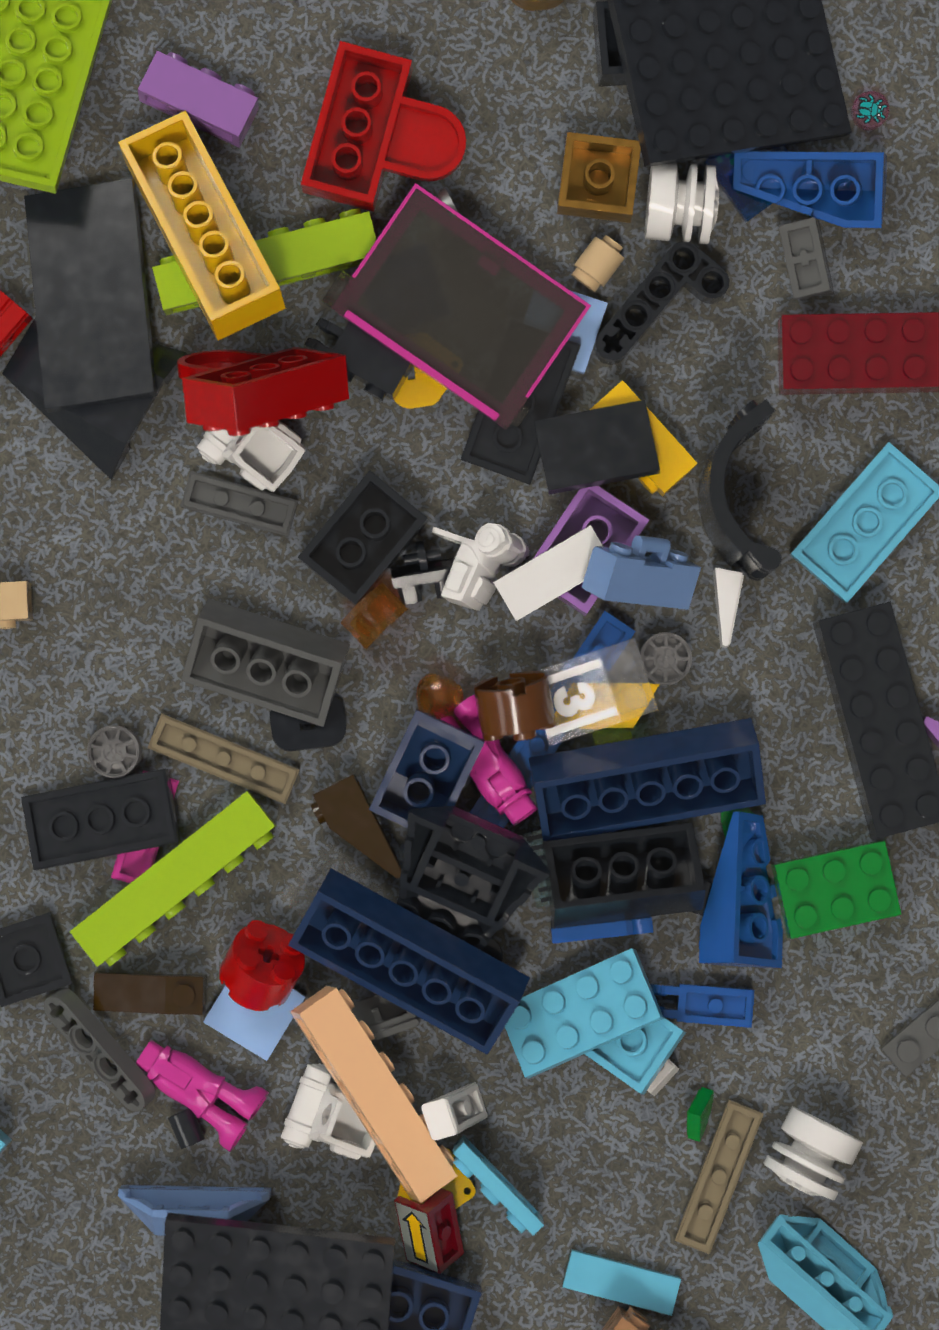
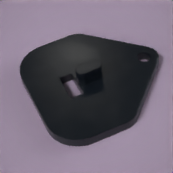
[269,697,346,752]

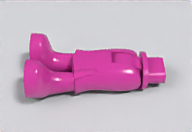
[440,694,537,826]
[136,1040,269,1152]

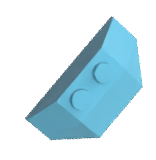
[758,1215,894,1330]

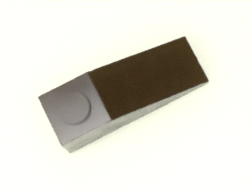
[311,774,402,879]
[93,973,207,1015]

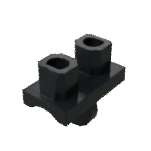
[390,541,455,605]

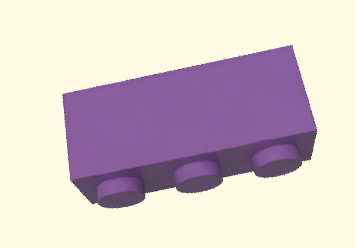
[138,51,259,148]

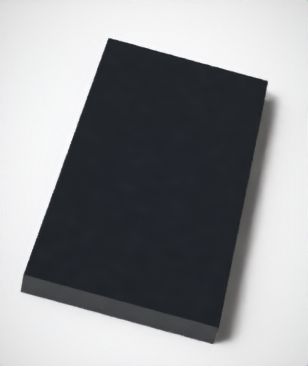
[24,178,157,413]

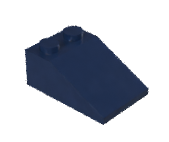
[369,709,485,828]

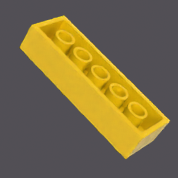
[118,110,286,341]

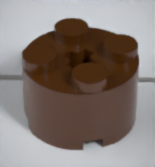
[474,671,556,741]

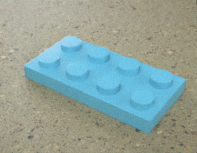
[790,442,939,603]
[505,948,664,1079]

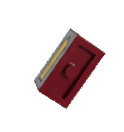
[394,1188,464,1274]

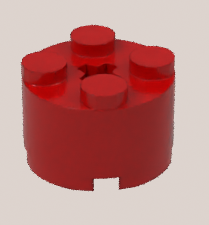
[219,920,305,1011]

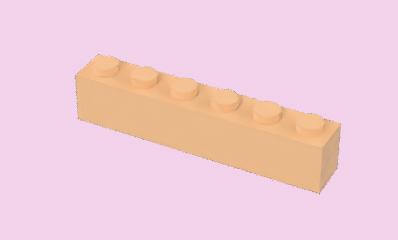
[290,986,457,1203]

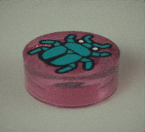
[851,91,889,130]

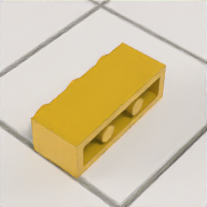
[590,380,698,496]

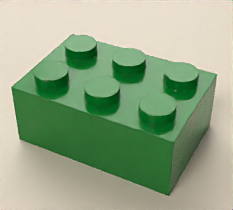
[771,840,902,939]

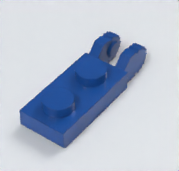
[650,983,755,1028]

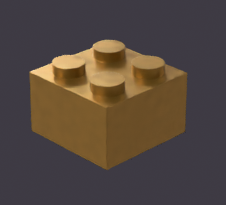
[557,132,641,223]

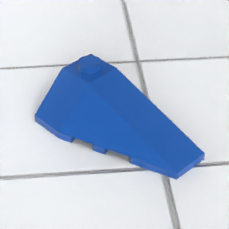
[733,151,887,228]

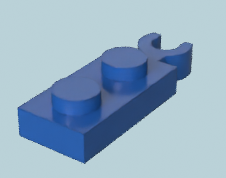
[550,917,653,944]

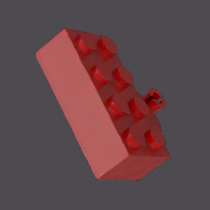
[301,41,466,212]
[177,347,349,436]

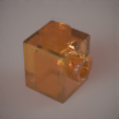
[340,583,408,649]

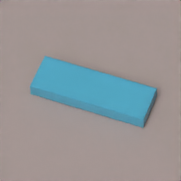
[562,1249,681,1316]

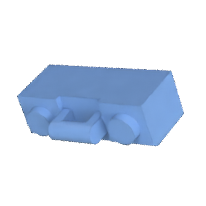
[582,535,701,610]

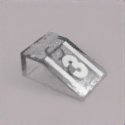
[538,638,658,746]

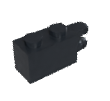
[304,318,413,401]

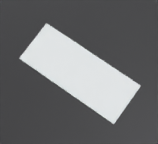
[493,525,603,621]

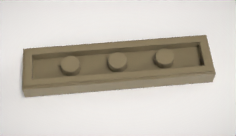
[147,713,300,804]
[674,1099,764,1254]

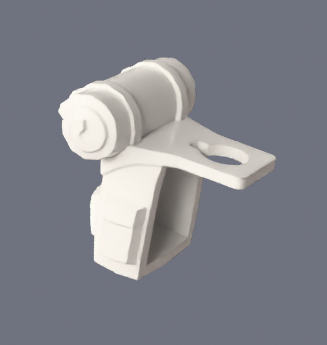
[197,421,306,492]
[432,523,530,611]
[281,1063,375,1160]

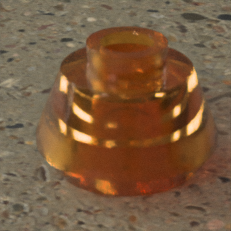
[416,673,463,719]

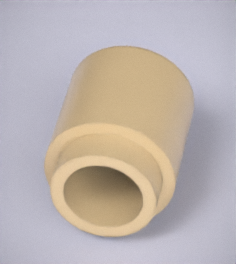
[571,235,625,292]

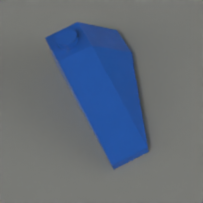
[699,812,783,968]

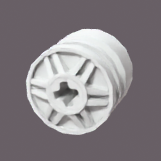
[645,163,719,244]
[763,1106,863,1201]

